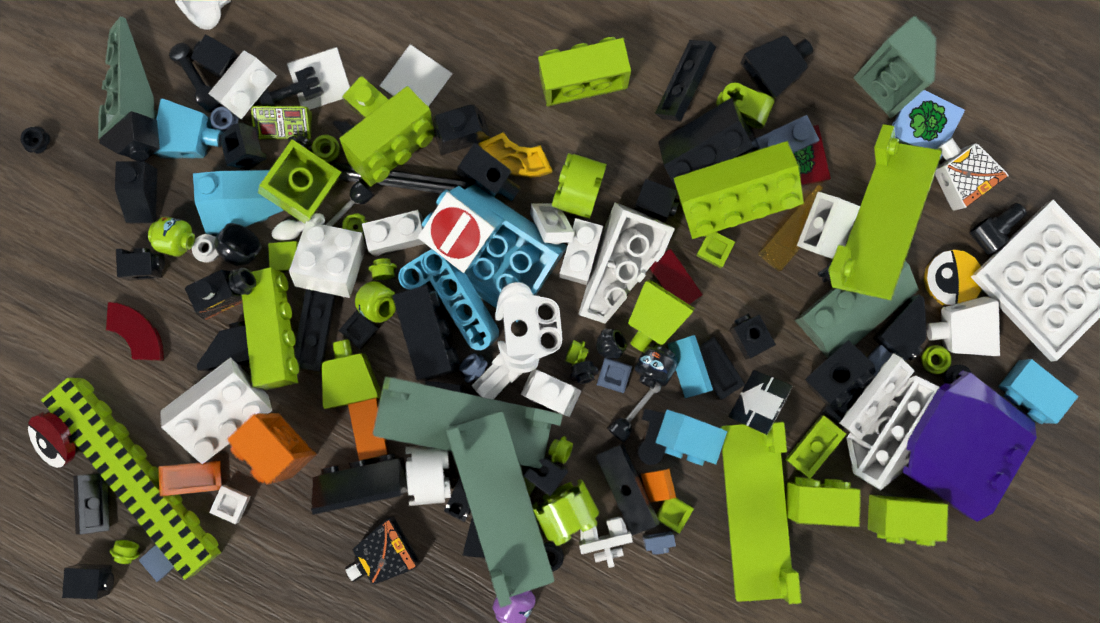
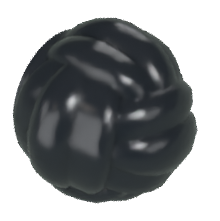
[596,328,627,359]

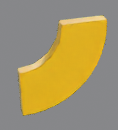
[478,132,552,178]

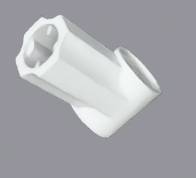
[471,353,522,399]

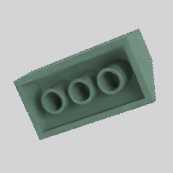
[853,16,936,118]
[795,261,919,358]

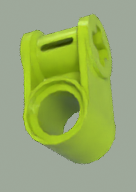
[716,82,775,129]

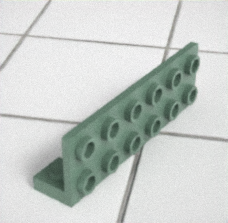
[372,377,563,469]
[446,412,554,608]

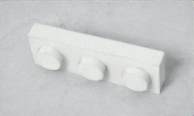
[840,353,914,440]

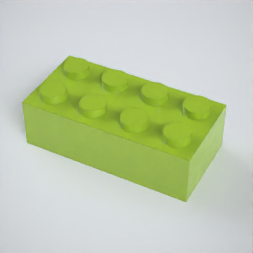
[674,141,804,239]

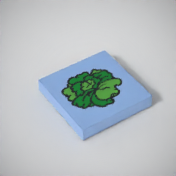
[892,90,965,159]

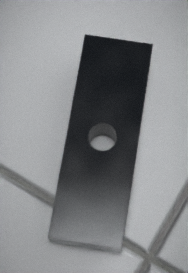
[596,443,660,535]

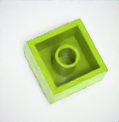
[258,139,341,224]
[786,477,860,527]
[868,495,948,546]

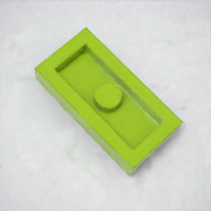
[785,415,846,478]

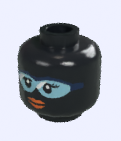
[635,344,677,389]

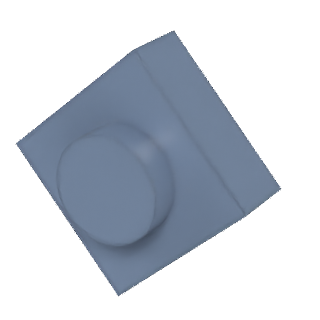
[643,531,676,555]

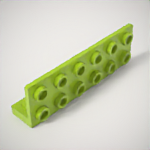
[829,124,941,300]
[720,422,801,604]

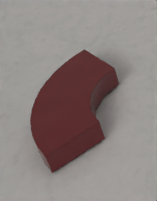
[106,302,164,361]

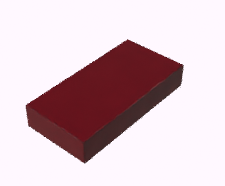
[649,248,703,304]

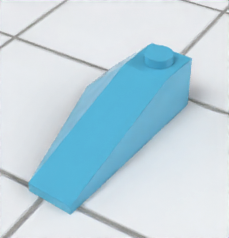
[193,170,284,235]

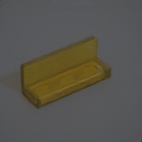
[758,184,823,272]

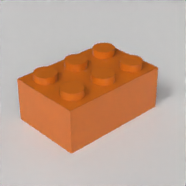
[226,413,317,485]

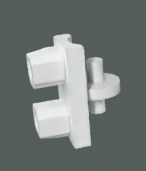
[579,516,633,568]

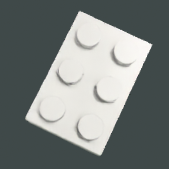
[161,357,272,464]

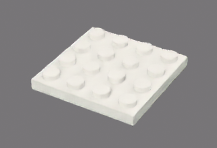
[971,200,1100,361]

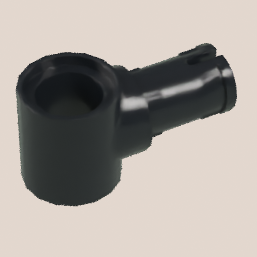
[969,203,1027,255]

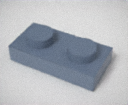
[755,115,819,154]

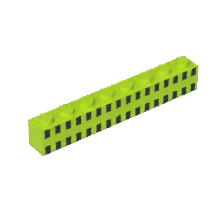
[41,378,222,580]

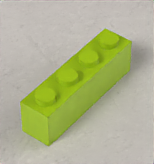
[242,267,299,390]

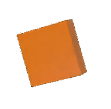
[641,469,676,502]

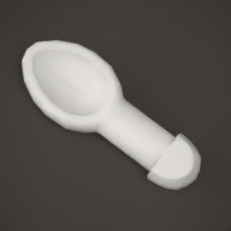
[272,213,325,242]

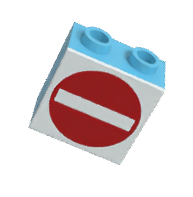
[418,186,504,273]

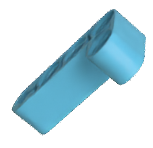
[398,249,499,350]

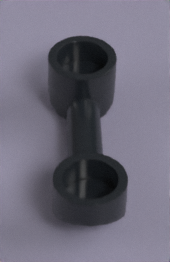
[169,43,222,112]

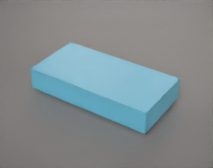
[667,335,713,398]

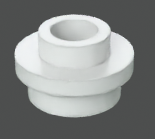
[192,234,219,263]

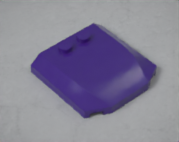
[903,371,1037,522]

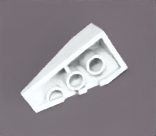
[579,203,675,323]

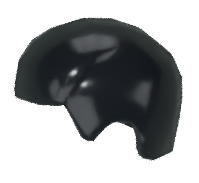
[214,223,261,266]

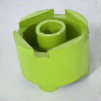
[552,153,607,219]
[532,479,599,546]

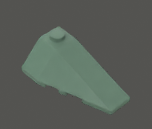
[98,16,157,139]

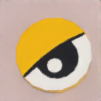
[924,250,982,306]

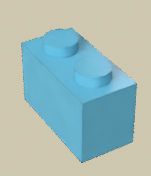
[998,359,1079,424]
[655,410,727,466]

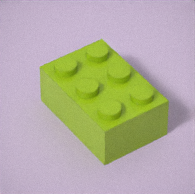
[538,37,631,106]
[339,86,435,187]

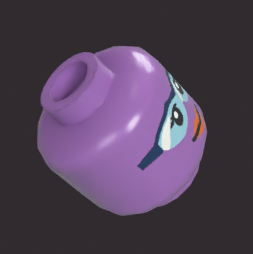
[493,590,535,623]

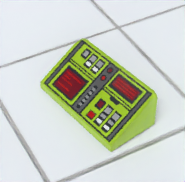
[251,106,312,139]

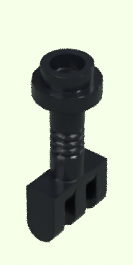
[259,67,324,106]

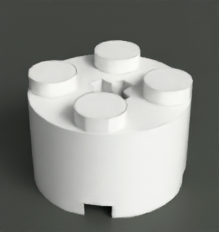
[406,446,451,506]

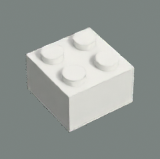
[289,221,366,298]

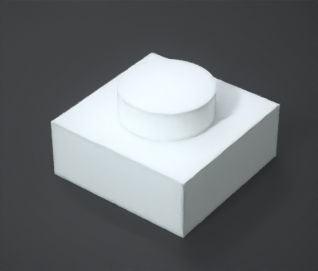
[209,485,251,524]

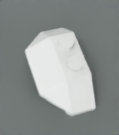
[847,376,939,490]

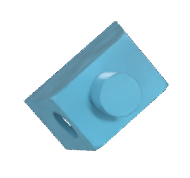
[154,99,223,158]

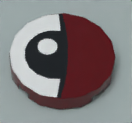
[28,412,76,468]

